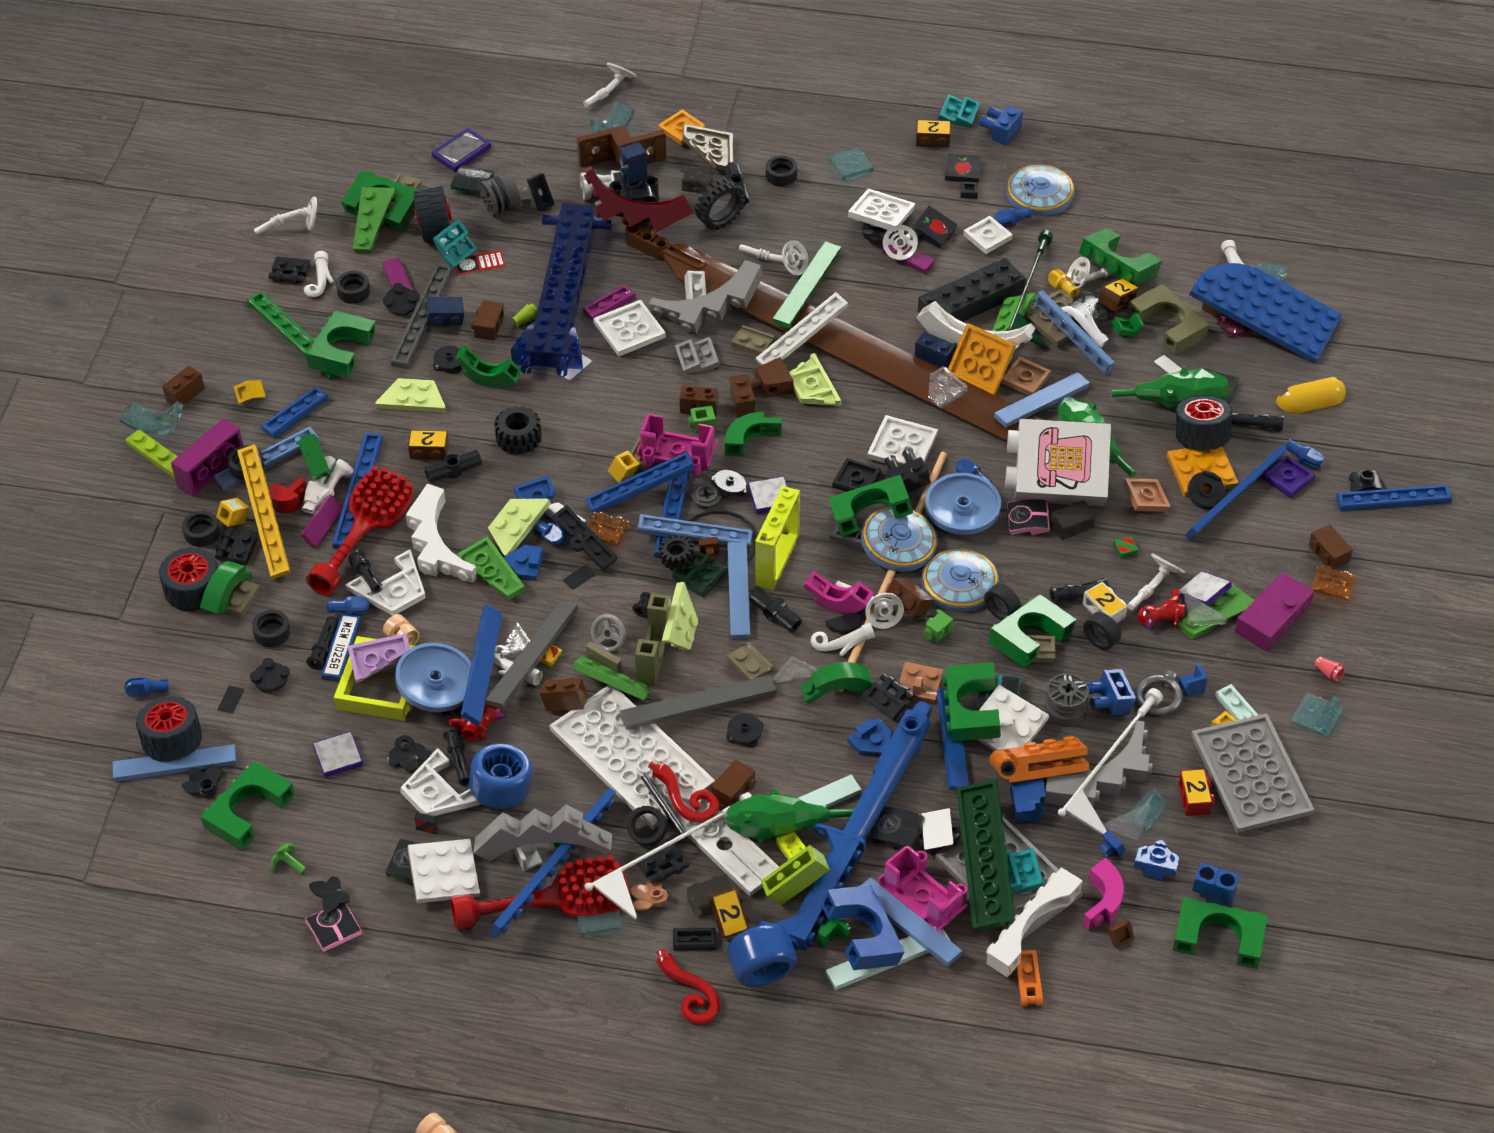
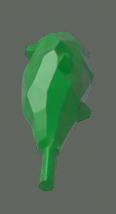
[1112,366,1229,409]
[1057,397,1136,477]
[726,789,854,843]

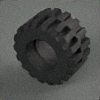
[494,406,542,455]

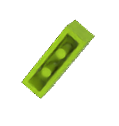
[761,845,830,906]

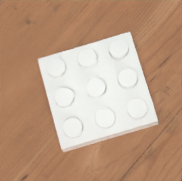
[848,189,915,232]
[594,300,666,357]
[867,415,938,465]
[978,685,1049,751]
[408,839,480,903]

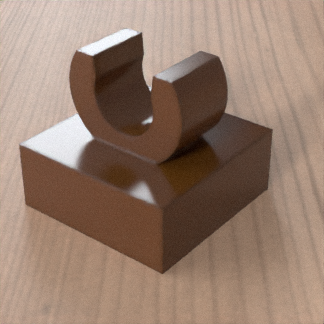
[698,537,719,561]
[1107,919,1135,949]

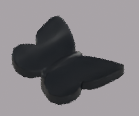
[1349,469,1387,492]
[309,876,350,915]

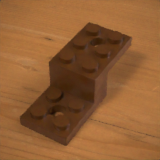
[577,125,667,170]

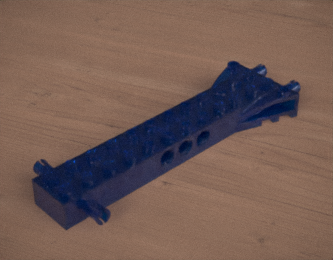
[511,203,612,377]

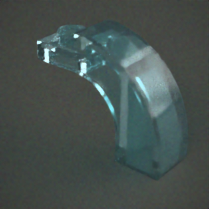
[588,101,635,133]
[120,400,184,435]

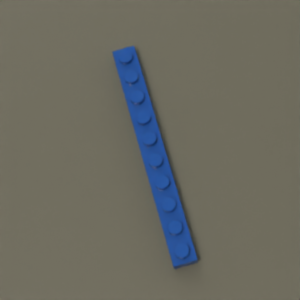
[489,787,616,939]

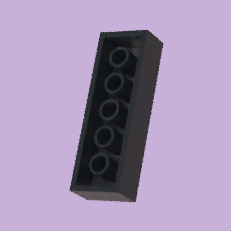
[918,257,1026,322]

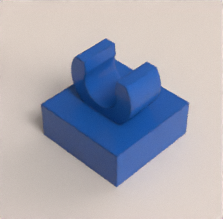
[1100,830,1126,858]

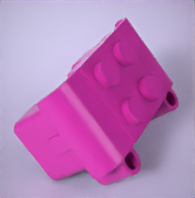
[637,414,719,476]
[878,846,968,932]

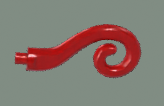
[648,761,720,823]
[656,949,720,1025]

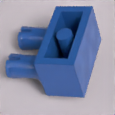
[979,106,1023,145]
[1086,669,1136,716]

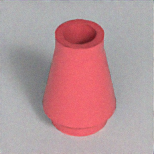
[1314,657,1345,682]

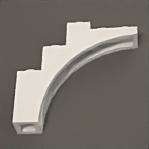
[916,301,1036,360]
[406,484,477,583]

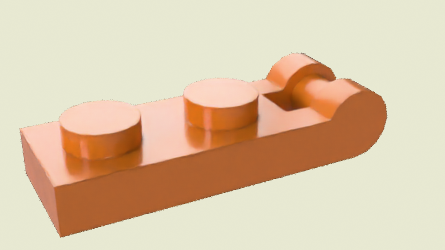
[1016,950,1043,1007]

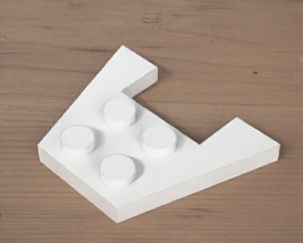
[345,549,426,616]
[401,748,482,816]

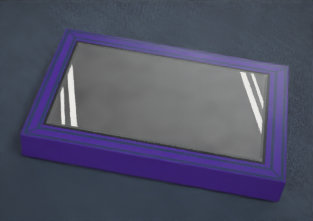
[431,128,491,172]

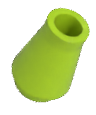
[512,304,539,327]

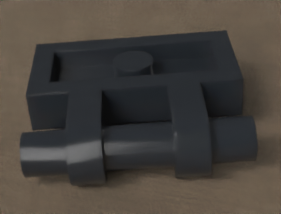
[269,256,311,284]
[215,527,258,566]
[863,673,915,721]
[637,844,689,884]

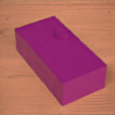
[171,418,243,497]
[1235,572,1314,652]

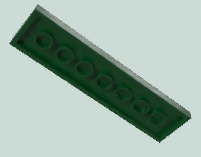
[956,779,1016,932]

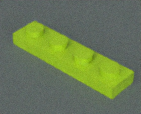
[125,429,178,479]

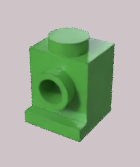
[688,406,716,432]
[923,609,953,644]

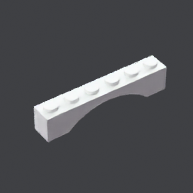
[986,867,1082,978]

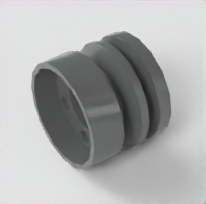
[479,172,521,216]
[1044,673,1089,727]

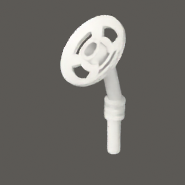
[583,63,637,107]
[254,197,317,235]
[883,225,920,260]
[739,241,809,275]
[1067,257,1112,289]
[1127,553,1186,610]
[835,581,904,629]

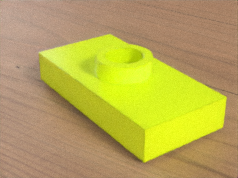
[776,832,806,860]

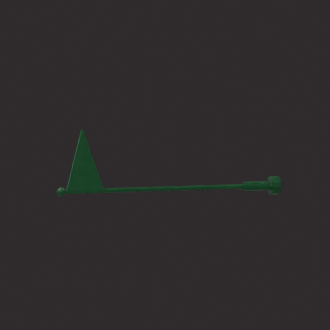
[1006,230,1053,350]

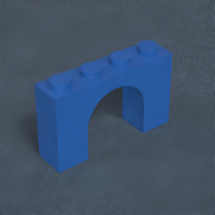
[821,885,905,970]

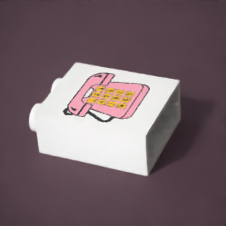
[1005,419,1111,507]

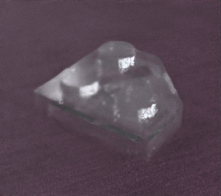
[928,366,968,408]

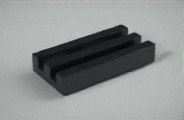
[673,928,716,950]

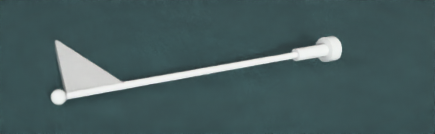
[1058,688,1163,835]
[585,792,752,920]

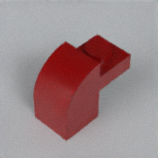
[269,477,307,513]

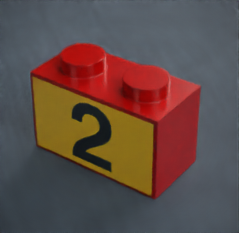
[1178,769,1215,816]

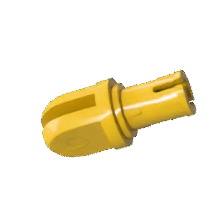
[1048,269,1079,298]

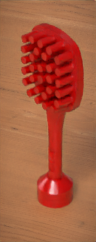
[306,466,414,596]
[450,855,629,931]

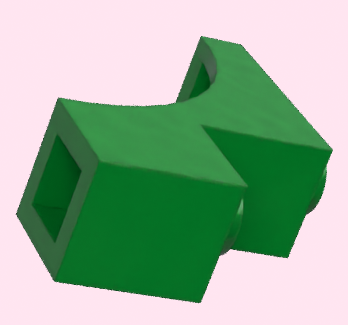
[297,433,332,481]

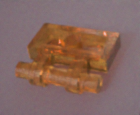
[586,511,630,546]
[1311,565,1356,601]

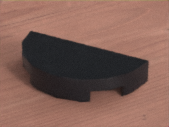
[825,610,863,635]

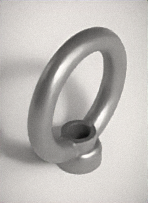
[1135,670,1183,716]

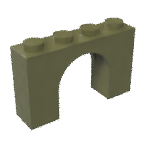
[1128,284,1209,355]
[635,593,671,686]

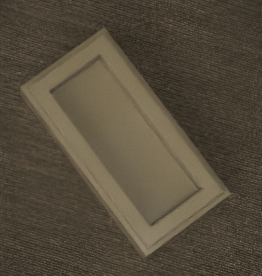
[586,642,622,674]

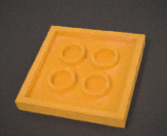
[947,323,1016,395]
[1167,447,1239,497]

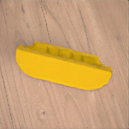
[1276,377,1346,414]

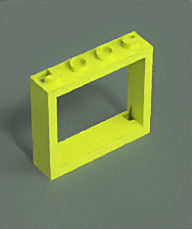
[755,486,800,591]
[334,636,415,721]

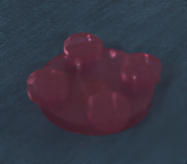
[1217,314,1252,339]

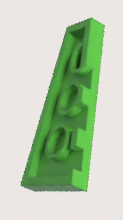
[353,187,397,252]
[992,293,1037,332]
[456,536,526,600]
[1178,584,1254,640]
[572,655,651,700]

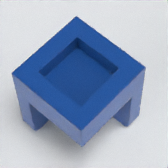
[1179,664,1208,697]

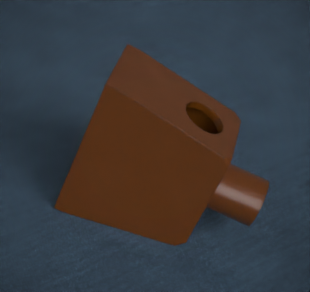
[750,357,794,397]

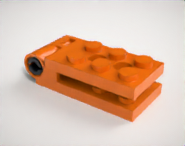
[989,736,1090,783]

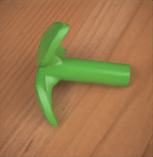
[270,843,306,874]

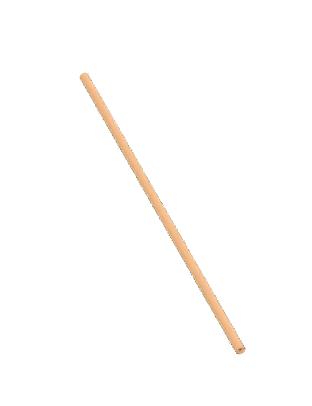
[836,452,947,692]

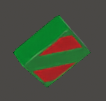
[1113,536,1138,558]

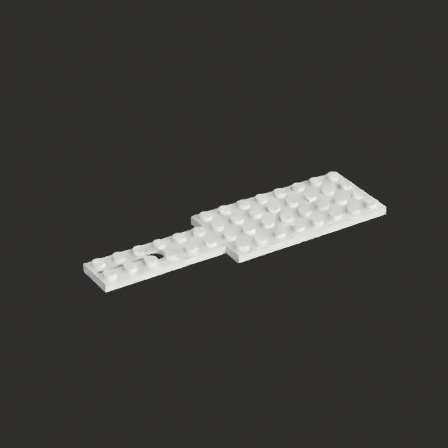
[549,685,779,896]

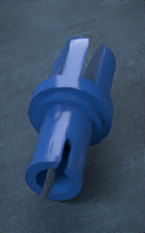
[994,207,1032,227]
[1285,439,1324,469]
[956,458,993,483]
[533,519,567,546]
[326,596,370,615]
[124,677,169,697]

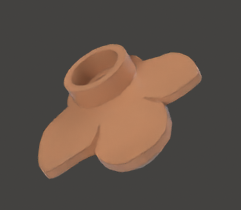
[629,880,668,911]

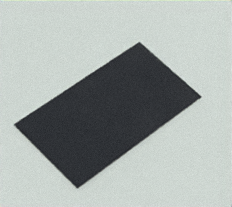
[563,565,596,590]
[217,685,244,713]

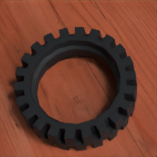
[695,179,745,230]

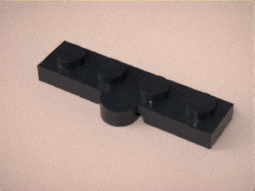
[552,505,618,571]

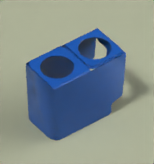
[1010,778,1046,824]
[1192,862,1240,907]

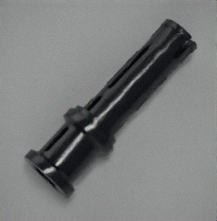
[1232,412,1284,431]
[348,550,383,593]
[1049,578,1109,605]
[306,616,339,670]
[443,727,470,785]

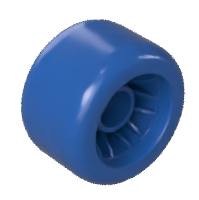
[469,743,532,809]
[727,924,797,987]

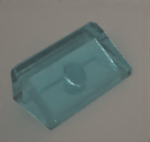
[1126,788,1168,831]

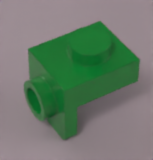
[1112,313,1144,337]
[817,919,851,949]

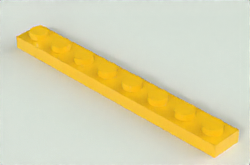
[237,444,291,579]

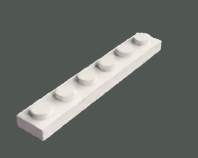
[756,292,848,365]

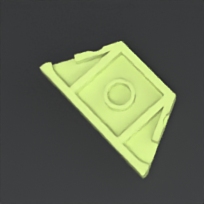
[789,353,841,406]
[375,378,446,413]
[488,499,551,556]
[662,582,698,651]

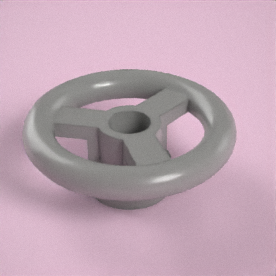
[591,614,626,653]

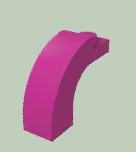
[802,570,874,614]
[1082,858,1124,931]

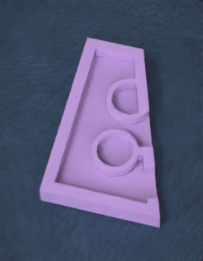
[348,633,410,684]

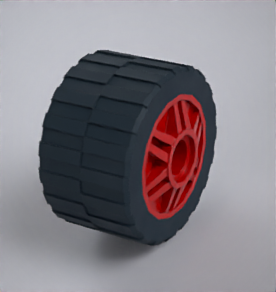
[414,186,452,243]
[1176,395,1232,451]
[159,547,218,611]
[136,696,202,762]

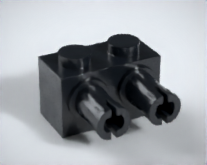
[884,448,931,493]

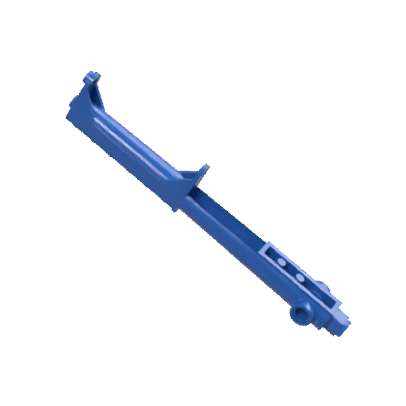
[758,702,932,951]

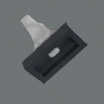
[519,173,555,211]

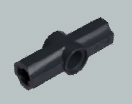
[724,162,749,207]
[424,450,482,483]
[749,587,802,633]

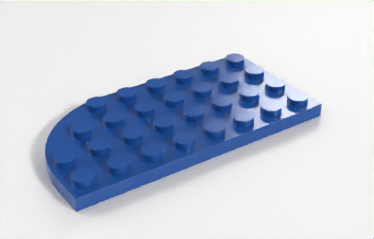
[1189,263,1343,364]

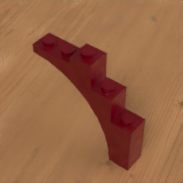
[584,166,693,232]

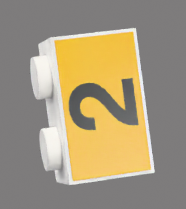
[1083,582,1127,623]

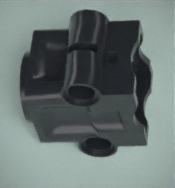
[609,170,659,225]

